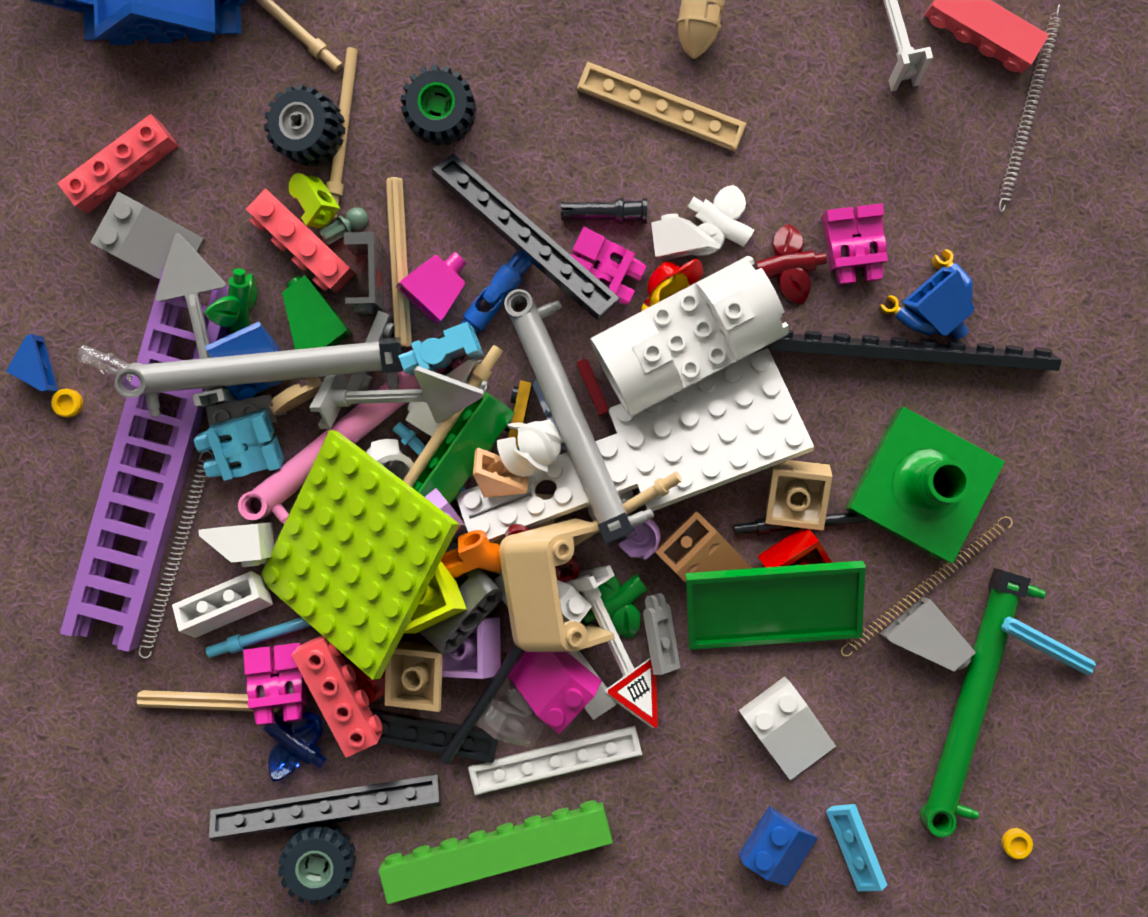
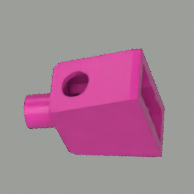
[396,252,466,324]

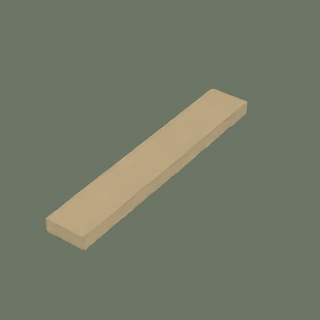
[577,62,747,152]

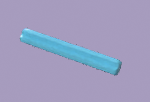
[1001,617,1096,675]

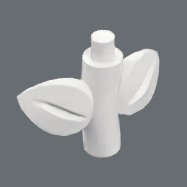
[688,185,754,256]

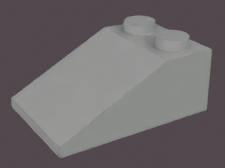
[90,192,205,279]

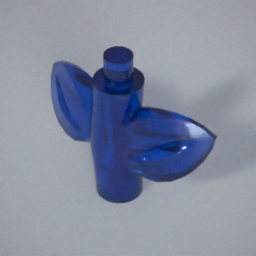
[263,712,327,782]

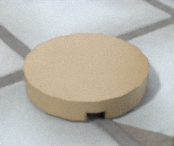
[268,377,322,416]

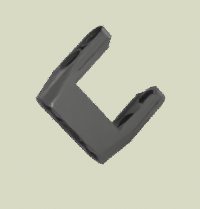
[419,539,503,654]

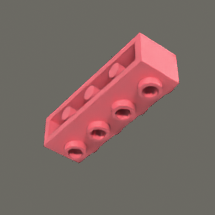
[246,188,356,294]
[291,635,383,758]

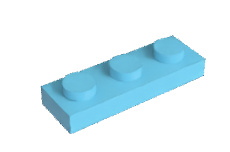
[826,804,887,892]

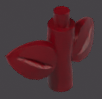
[756,224,827,304]

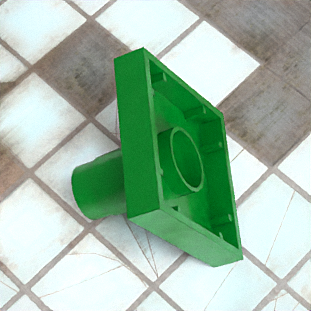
[845,407,1005,564]

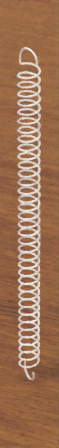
[999,4,1062,212]
[139,451,213,658]

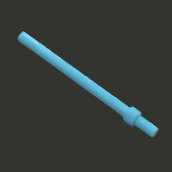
[206,617,311,658]

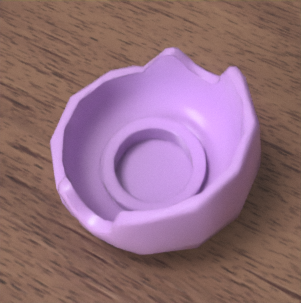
[619,519,661,560]

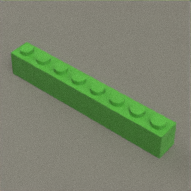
[378,800,613,904]

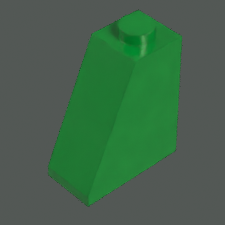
[282,275,352,350]

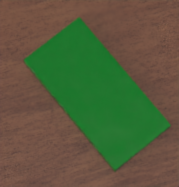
[685,561,866,650]

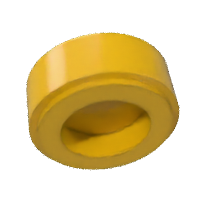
[51,389,83,418]
[1001,828,1033,860]

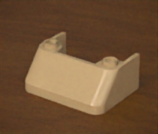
[499,518,615,652]

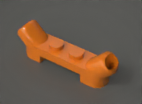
[441,530,502,578]

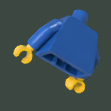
[880,249,974,340]

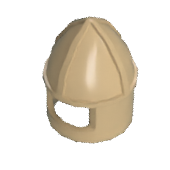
[676,0,724,59]

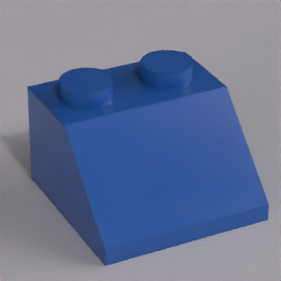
[205,322,285,401]
[739,806,818,886]

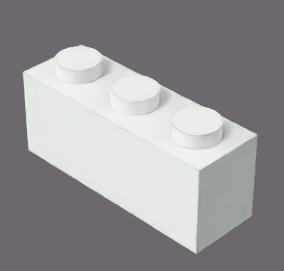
[172,571,273,638]

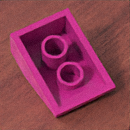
[501,651,602,734]

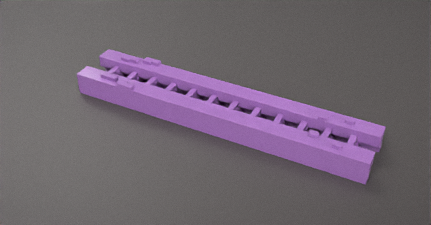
[60,268,229,652]

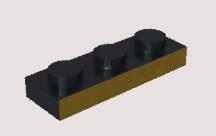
[499,380,532,456]

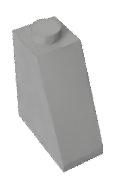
[880,597,976,671]

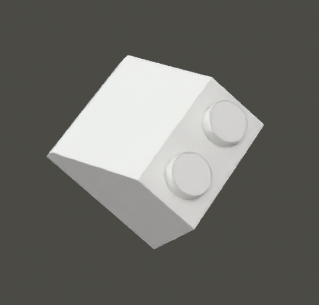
[199,522,274,567]

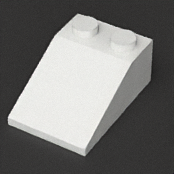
[739,676,836,780]

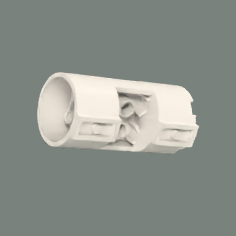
[590,256,789,417]

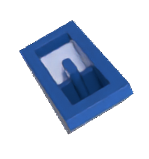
[6,334,58,393]

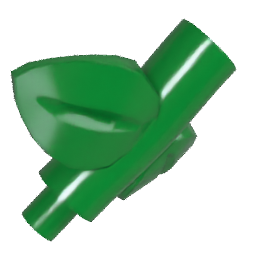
[204,268,257,333]
[583,568,648,638]

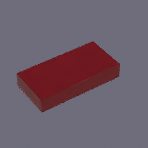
[576,358,609,416]

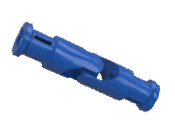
[459,250,532,335]

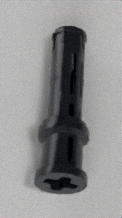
[561,198,647,224]

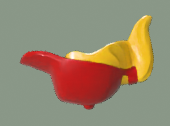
[641,259,703,311]

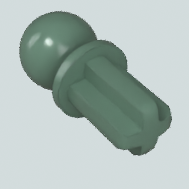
[319,207,368,245]

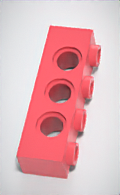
[58,114,179,213]

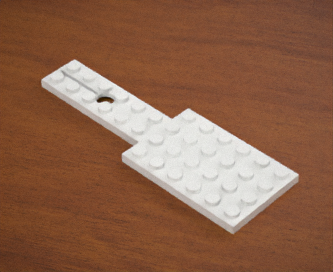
[457,348,814,542]

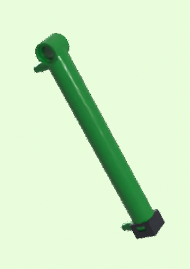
[920,568,1046,837]

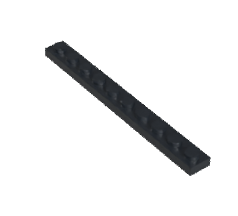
[768,330,1061,371]

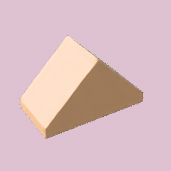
[473,448,528,498]

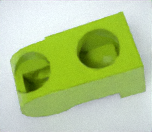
[289,173,341,229]

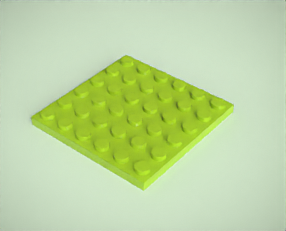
[260,430,459,680]

